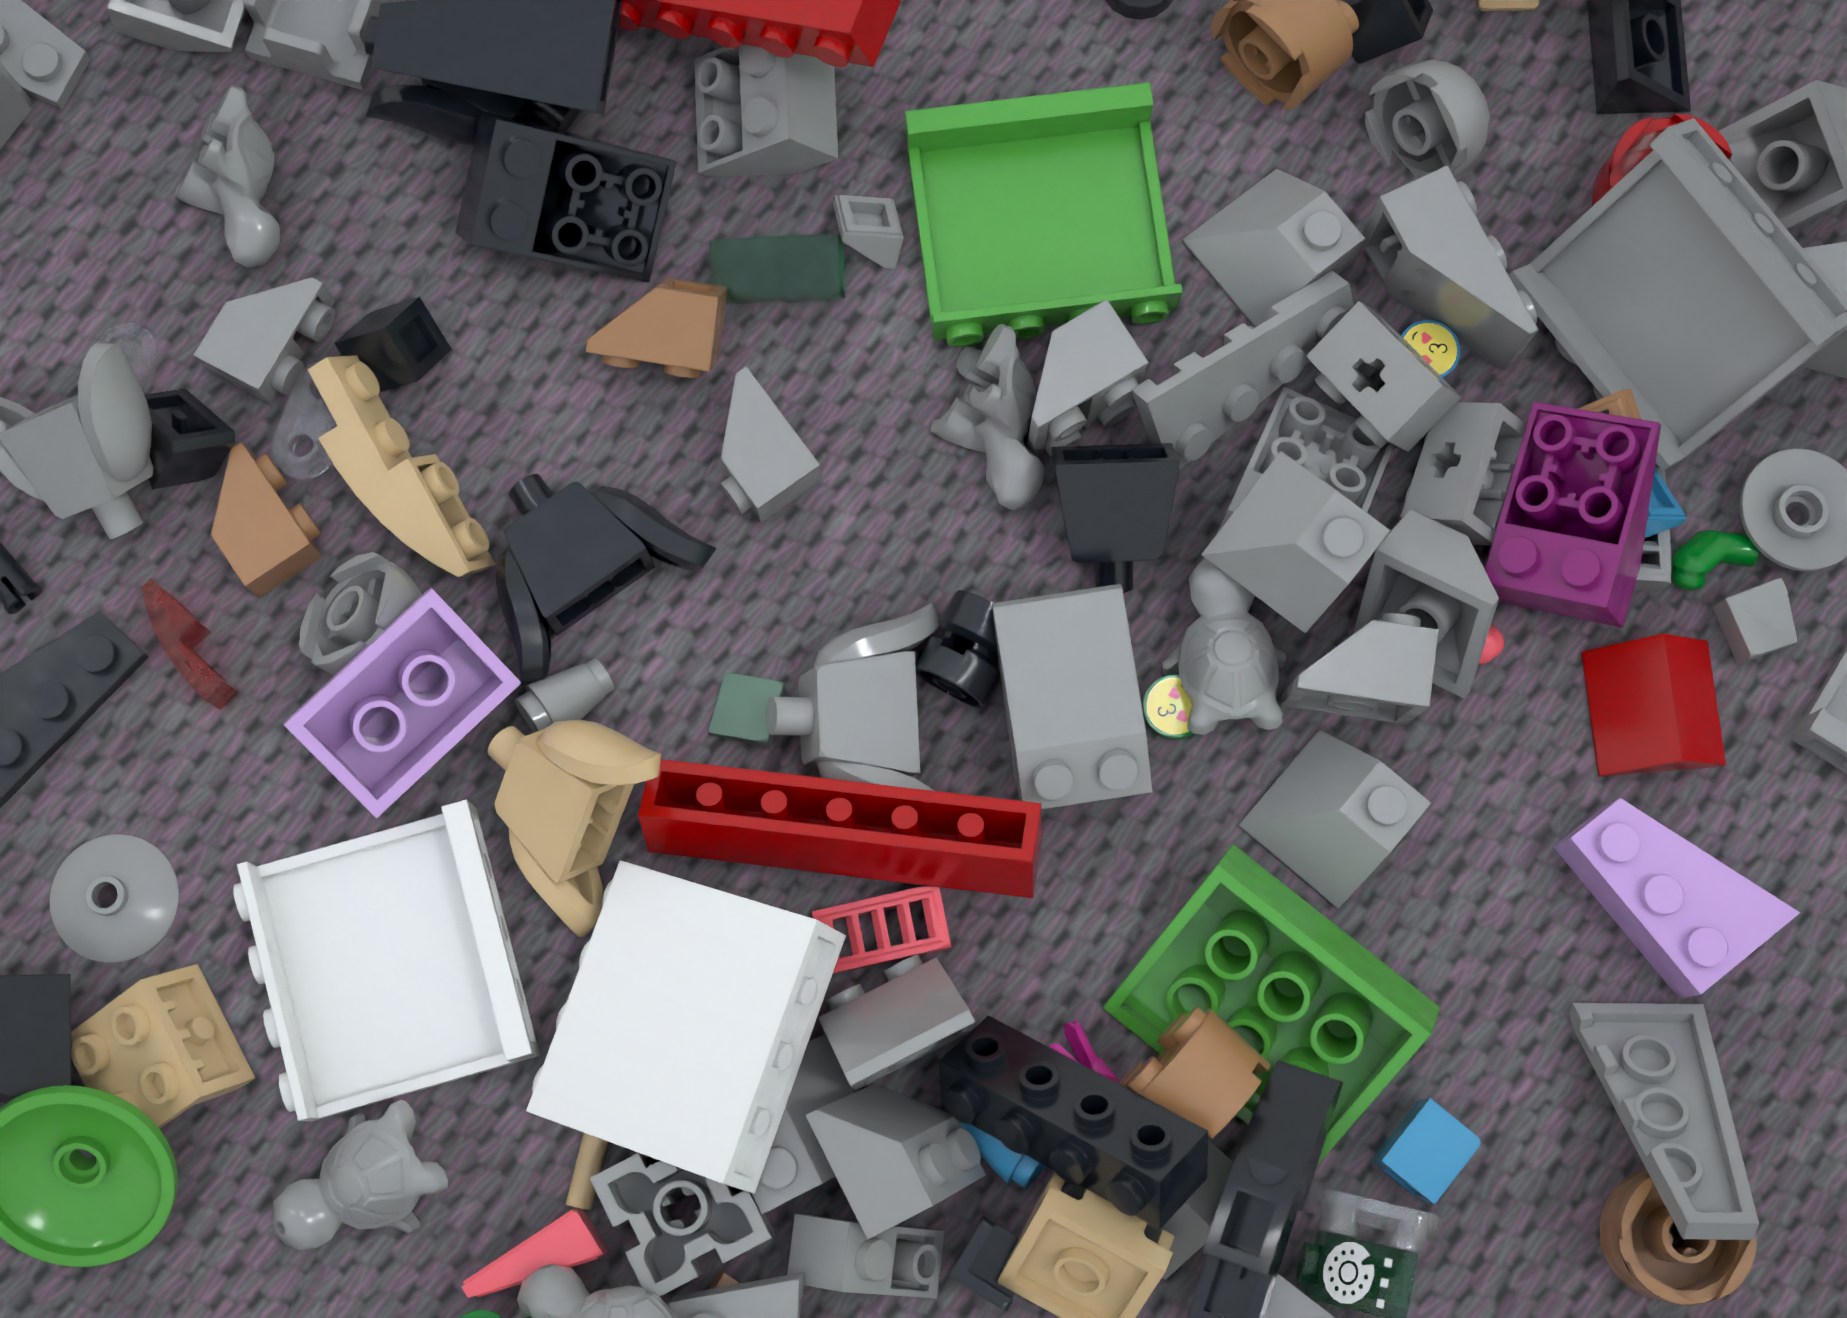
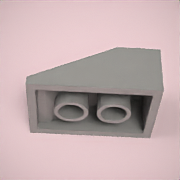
[992,584,1153,809]
[818,954,975,1091]

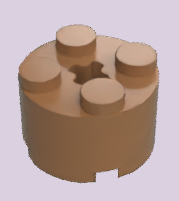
[1211,0,1359,110]
[1118,1006,1271,1139]
[1600,1168,1757,1305]

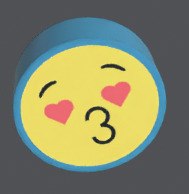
[1401,320,1460,379]

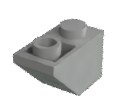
[193,277,335,406]
[787,1214,945,1299]

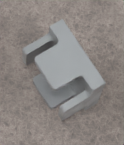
[243,0,396,90]

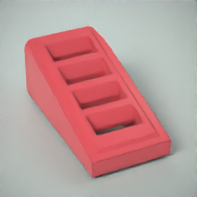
[812,886,951,974]
[461,1208,610,1298]

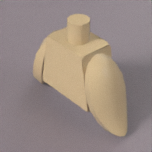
[488,719,661,937]

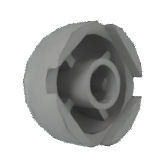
[1365,60,1490,179]
[299,552,422,676]

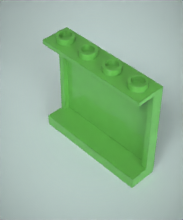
[905,82,1182,347]

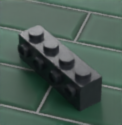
[939,1015,1208,1230]

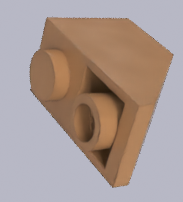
[586,278,728,378]
[211,442,323,599]

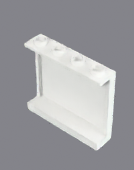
[233,799,540,1122]
[526,860,846,1194]

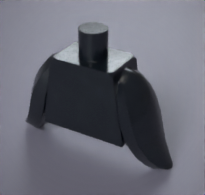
[366,78,579,145]
[496,474,717,686]

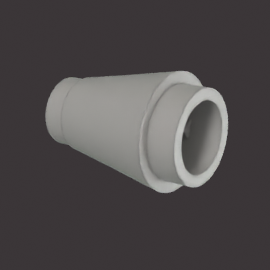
[515,658,615,733]

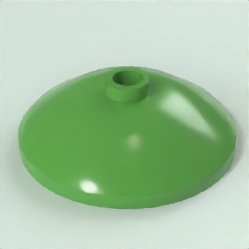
[0,1085,178,1267]

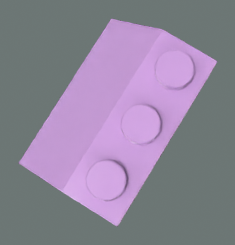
[283,587,521,818]

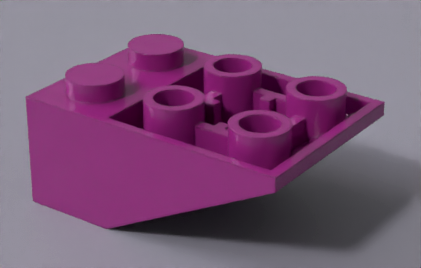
[1485,402,1661,628]

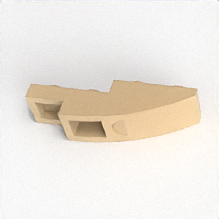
[307,355,495,577]

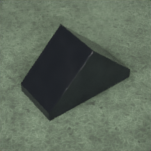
[145,389,235,489]

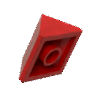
[1581,633,1726,777]

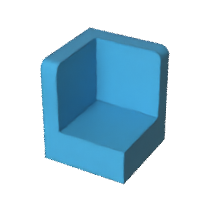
[1371,1098,1481,1205]

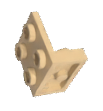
[71,964,255,1129]

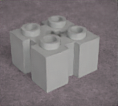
[590,1153,776,1297]

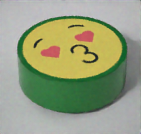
[1142,675,1193,740]

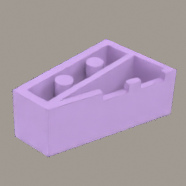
[1553,798,1800,999]

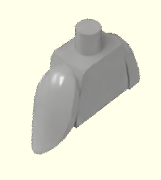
[0,343,154,540]
[766,601,940,791]

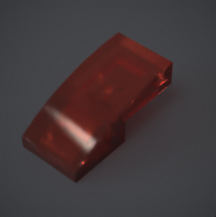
[141,578,238,710]

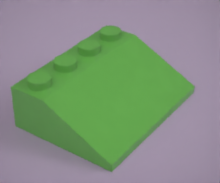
[1103,844,1441,1165]

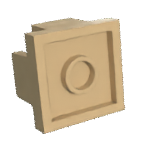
[996,1171,1175,1318]

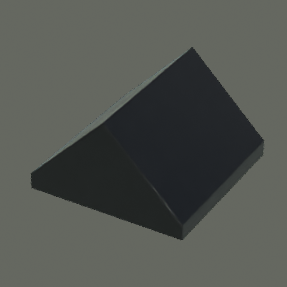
[1587,0,1691,114]

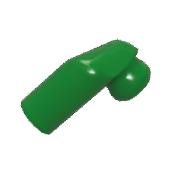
[1671,530,1759,590]

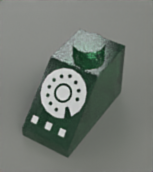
[1297,1230,1419,1318]

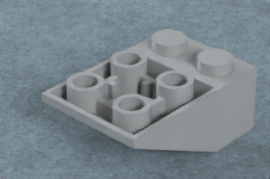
[1362,165,1538,371]
[1216,387,1394,535]

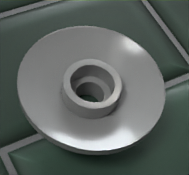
[1739,449,1847,571]
[50,834,179,963]

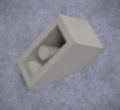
[720,366,822,522]

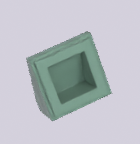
[708,672,786,750]

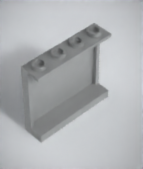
[1508,118,1847,471]

